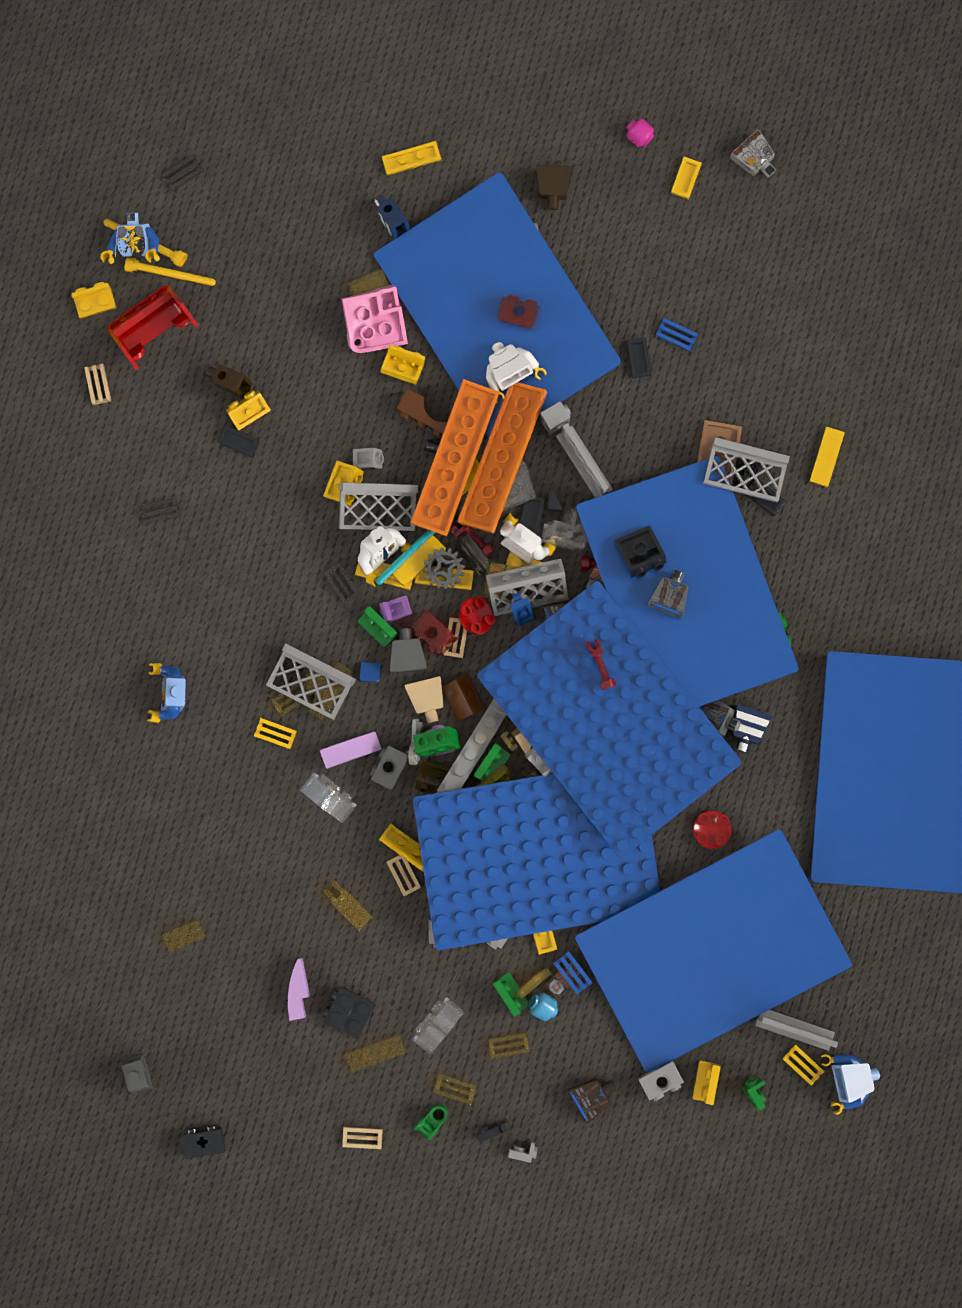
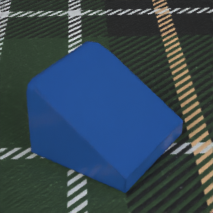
[360,662,381,682]

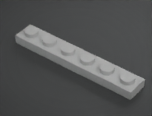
[437,699,507,793]

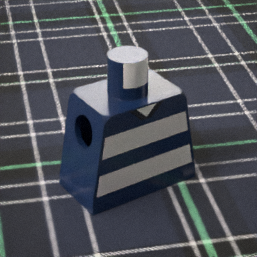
[375,195,410,240]
[731,705,773,753]

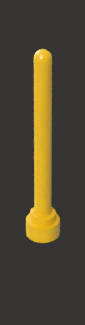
[103,219,187,267]
[125,256,216,286]

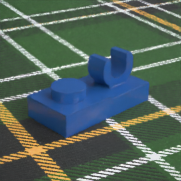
[510,592,535,627]

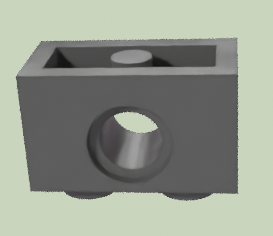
[370,745,408,790]

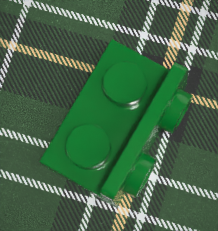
[358,606,398,647]
[474,743,510,785]
[493,973,529,1017]
[742,1077,766,1111]

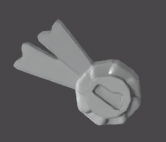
[406,719,423,765]

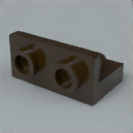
[415,760,451,794]

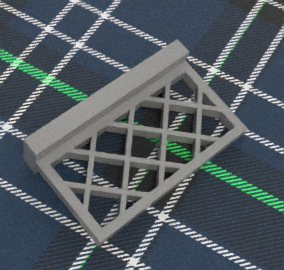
[556,423,613,498]
[703,437,790,503]
[339,482,418,531]
[486,559,569,616]
[266,644,356,720]
[755,1010,838,1051]

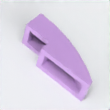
[320,732,382,769]
[288,958,310,1021]

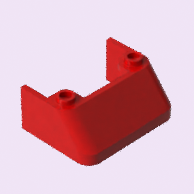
[107,285,199,370]

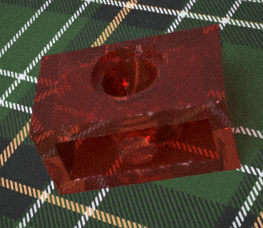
[497,295,541,331]
[412,610,458,655]

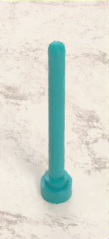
[376,530,437,585]

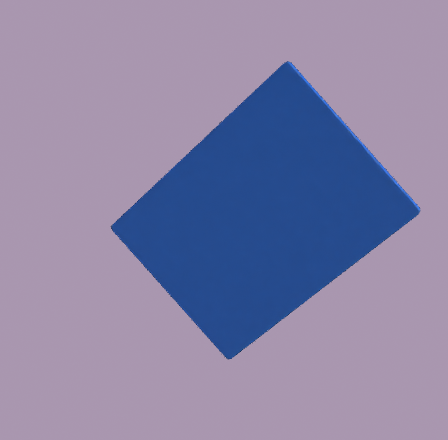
[374,173,621,437]
[576,456,799,707]
[477,581,741,858]
[811,651,962,893]
[413,774,660,950]
[575,830,852,1072]

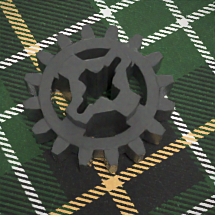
[423,547,465,590]

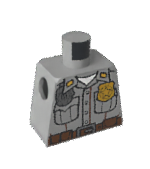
[730,130,776,178]

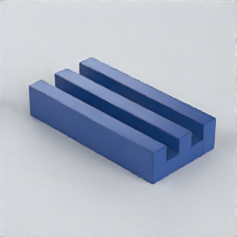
[655,318,698,352]
[554,951,592,994]

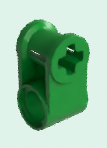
[414,1104,448,1142]

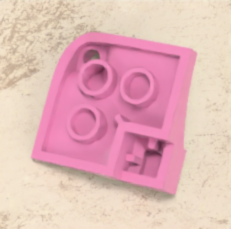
[341,285,408,353]

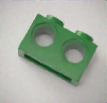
[413,726,460,757]

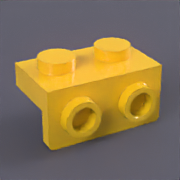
[381,345,425,385]
[226,390,271,430]

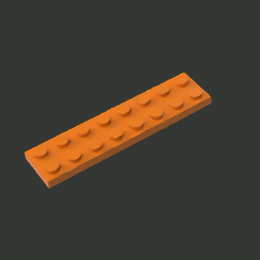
[411,379,500,537]
[457,382,547,534]

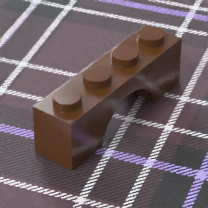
[397,388,448,439]

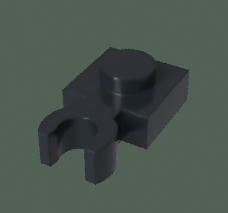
[477,1121,510,1143]

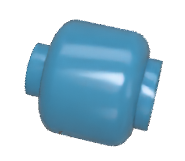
[528,992,558,1021]

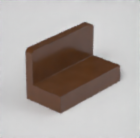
[442,674,485,721]

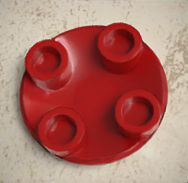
[459,597,495,635]
[693,811,732,849]

